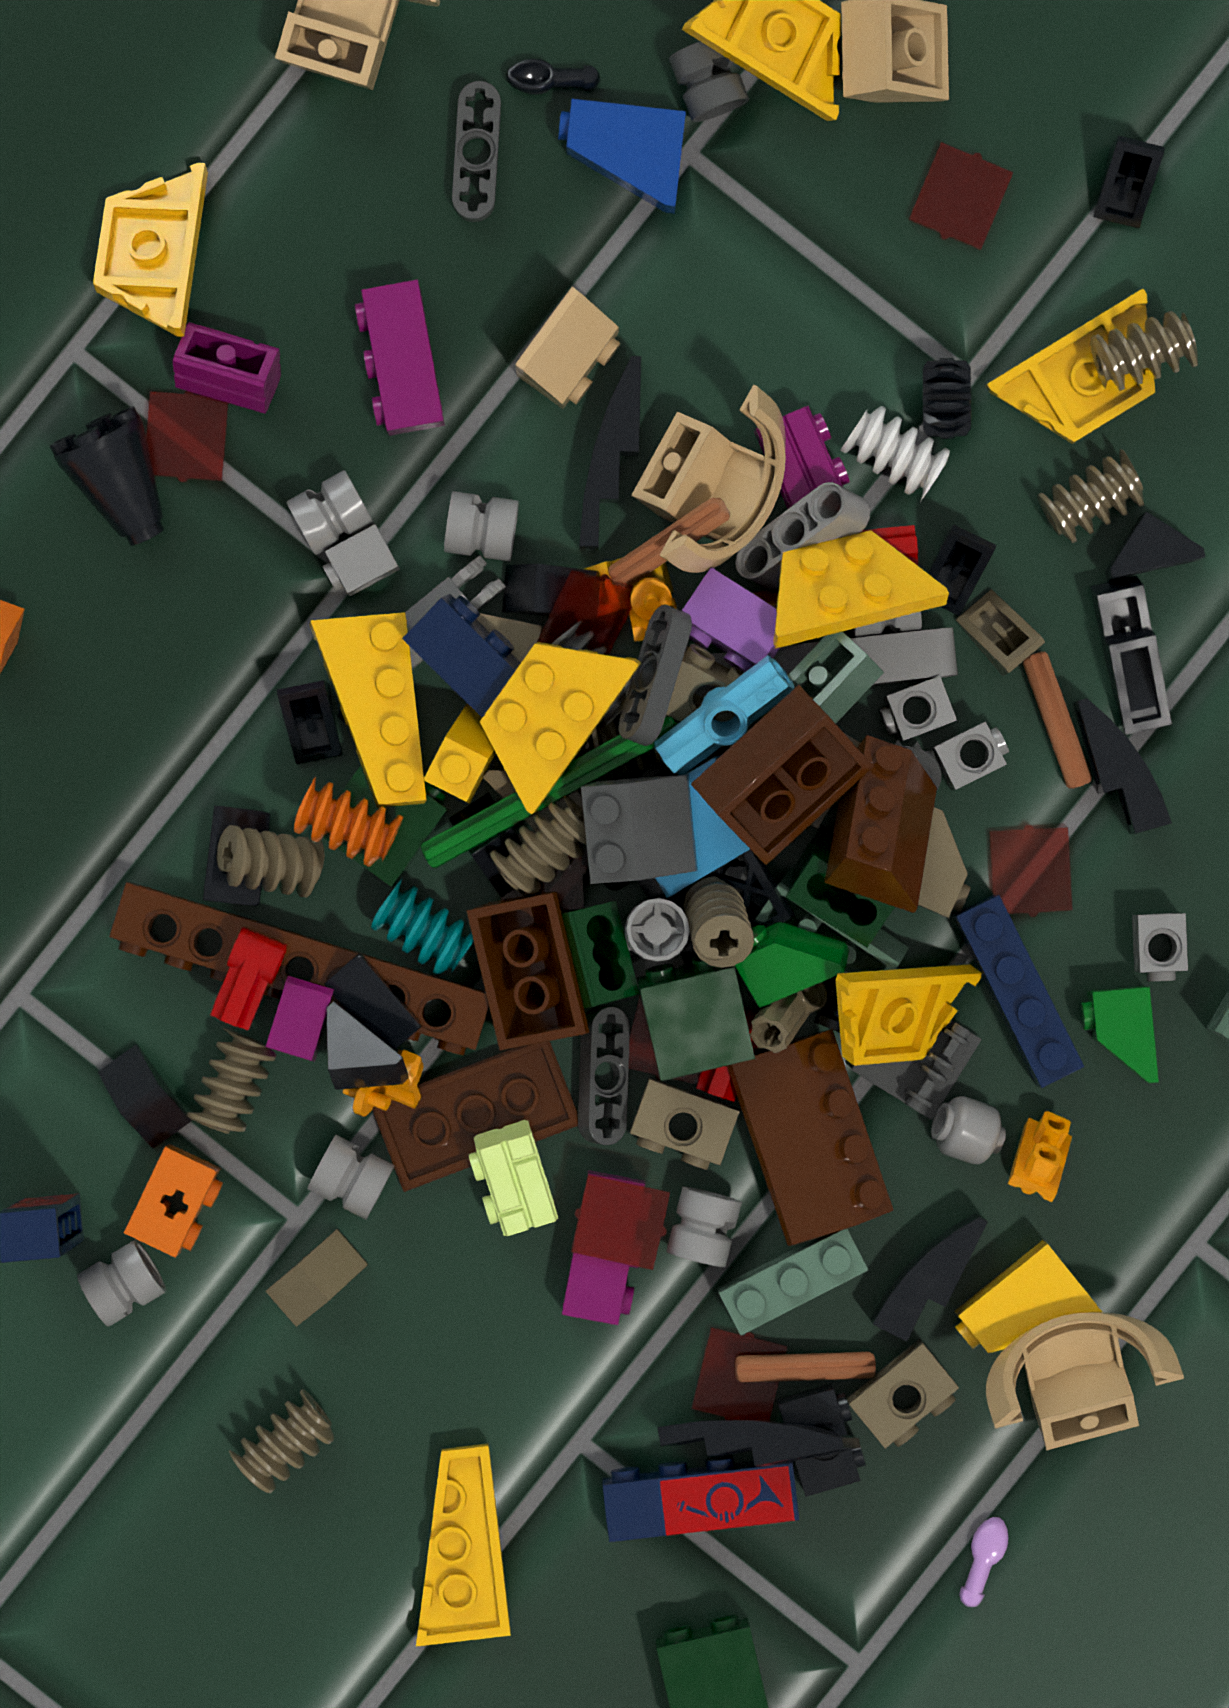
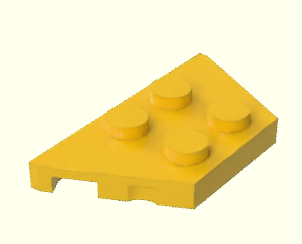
[682,0,841,121]
[93,163,208,337]
[985,289,1155,444]
[773,530,949,649]
[480,642,641,815]
[836,964,982,1066]

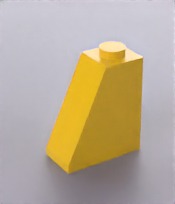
[423,703,496,804]
[955,1240,1102,1353]

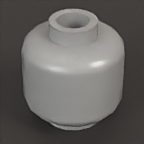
[931,1096,1006,1164]

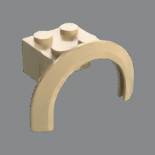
[275,0,440,90]
[632,385,786,573]
[986,1312,1184,1450]

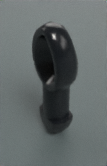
[506,59,600,95]

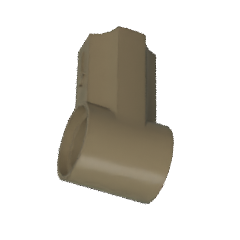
[750,982,827,1053]

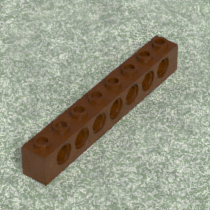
[109,882,489,1056]

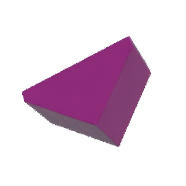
[266,976,334,1062]

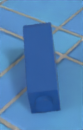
[558,99,686,214]

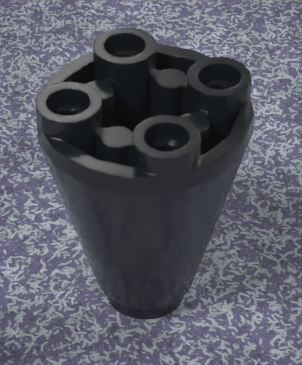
[50,406,164,546]

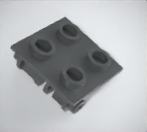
[851,1020,982,1120]

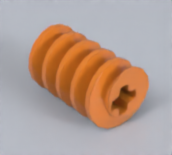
[294,777,403,867]

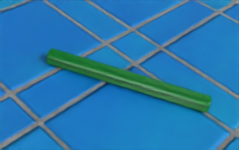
[421,715,678,868]

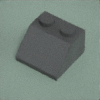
[581,774,697,884]

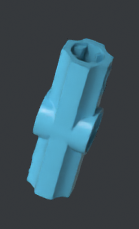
[654,655,795,775]

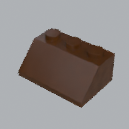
[691,685,874,865]
[824,735,937,913]
[467,891,589,1050]

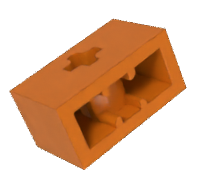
[124,1144,224,1258]

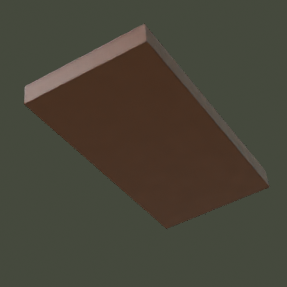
[372,1041,578,1192]

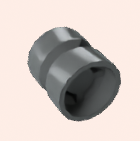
[668,41,749,122]

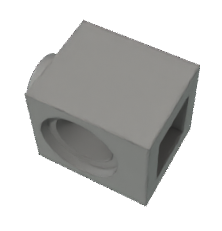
[322,524,400,596]
[879,676,957,742]
[931,722,1009,791]
[1132,913,1188,981]

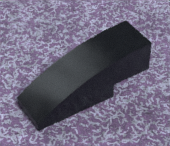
[1090,576,1172,735]
[1073,698,1172,834]
[870,1213,988,1341]

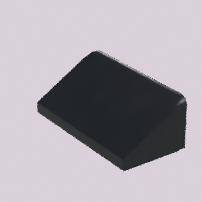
[203,805,270,906]
[324,953,423,1050]

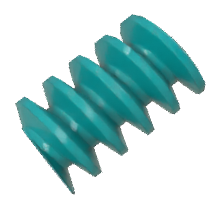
[371,879,474,976]

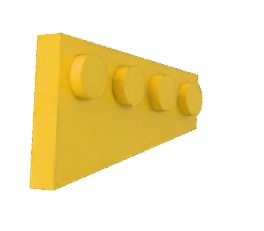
[309,612,426,808]
[416,1443,511,1647]

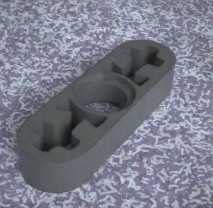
[452,81,501,222]
[619,604,692,746]
[578,1006,630,1145]

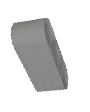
[735,482,870,591]

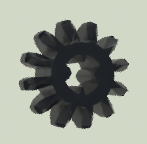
[923,358,971,439]

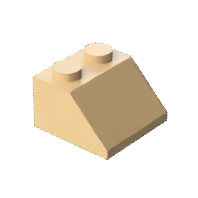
[841,0,949,103]
[515,287,621,409]

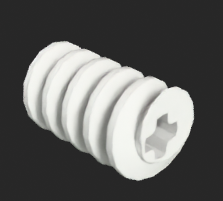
[841,406,950,502]

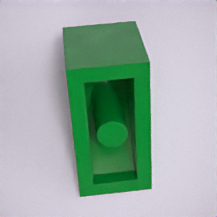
[735,922,849,1008]
[1081,986,1159,1083]

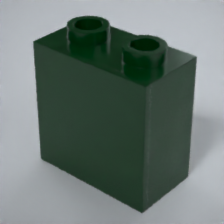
[323,766,449,887]
[786,825,895,948]
[562,900,640,1008]
[636,956,755,1081]
[656,1615,769,1708]

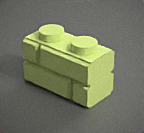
[468,1120,559,1236]

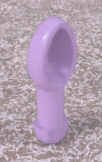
[959,1517,1008,1607]

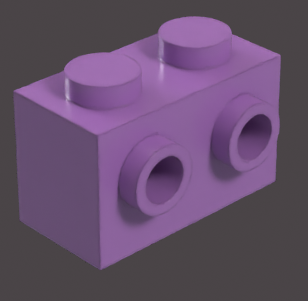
[682,567,781,673]

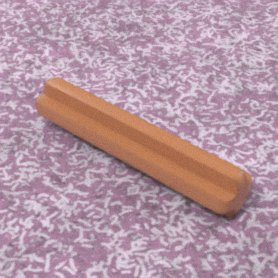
[608,498,730,588]
[1023,651,1092,789]
[735,1352,876,1383]

